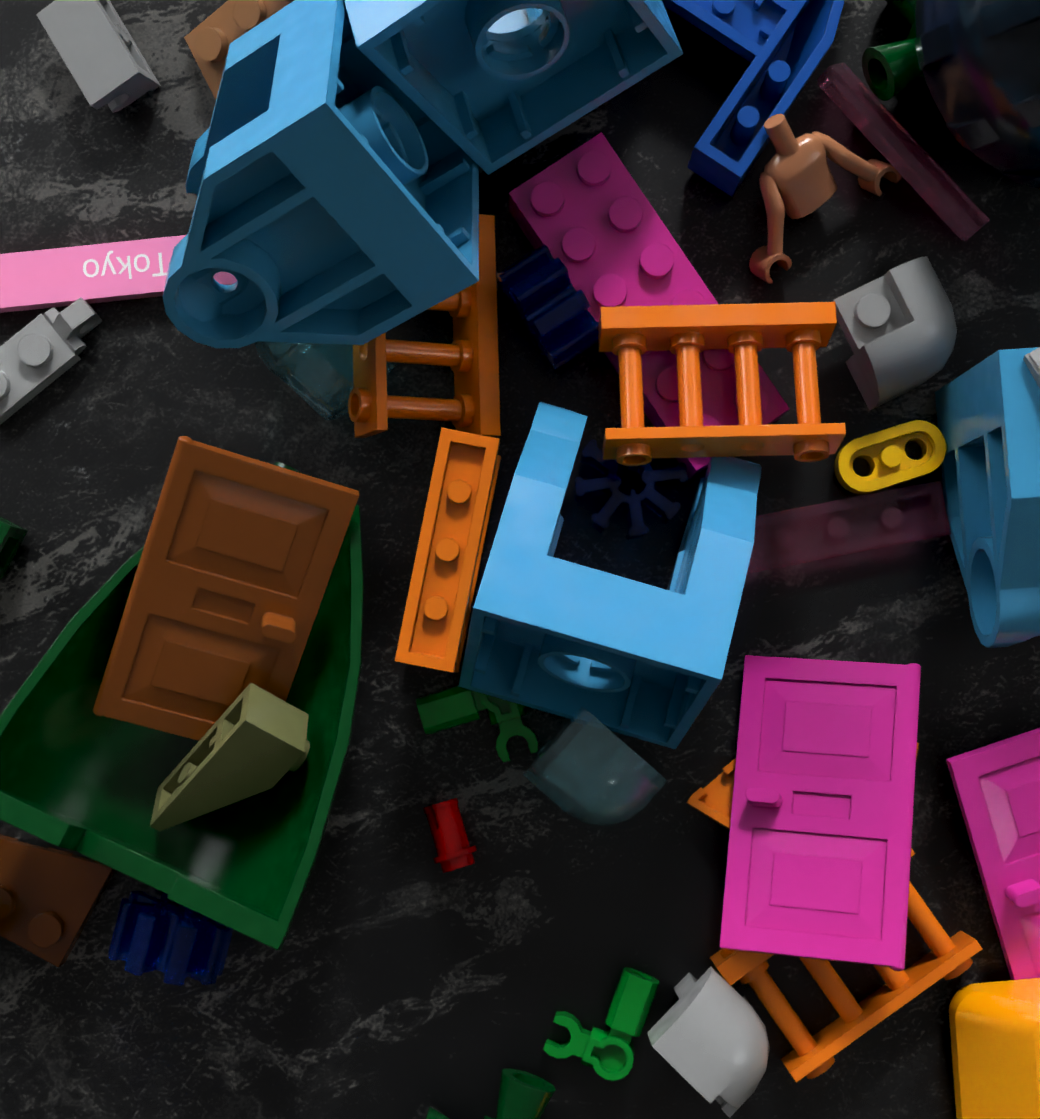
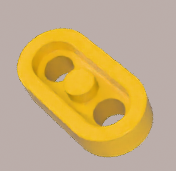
[834,420,946,494]

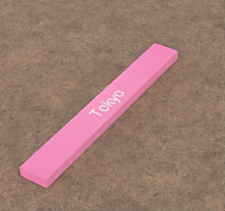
[0,235,237,313]

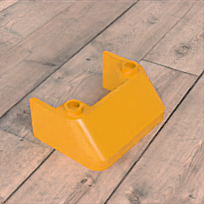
[949,978,1040,1119]

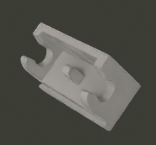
[36,0,161,113]

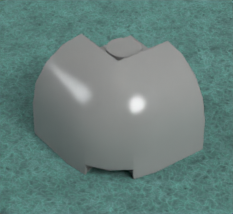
[832,256,957,411]
[647,967,770,1118]

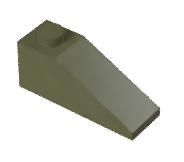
[150,683,310,831]

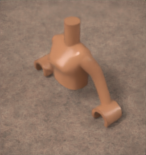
[749,114,901,284]

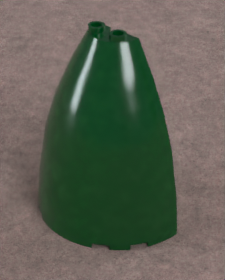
[0,462,364,950]

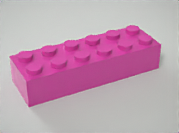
[509,132,790,479]

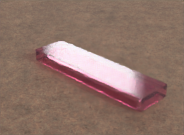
[816,62,990,242]
[747,481,951,574]

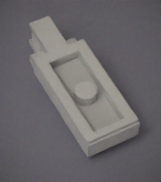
[0,297,102,425]

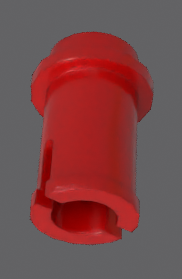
[423,798,477,873]

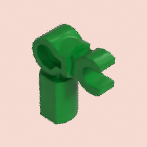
[416,686,538,762]
[543,967,660,1081]

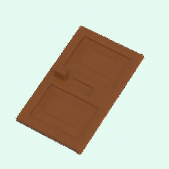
[93,436,359,741]

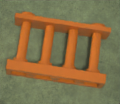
[348,214,501,438]
[598,302,846,466]
[395,427,501,673]
[710,848,983,1082]

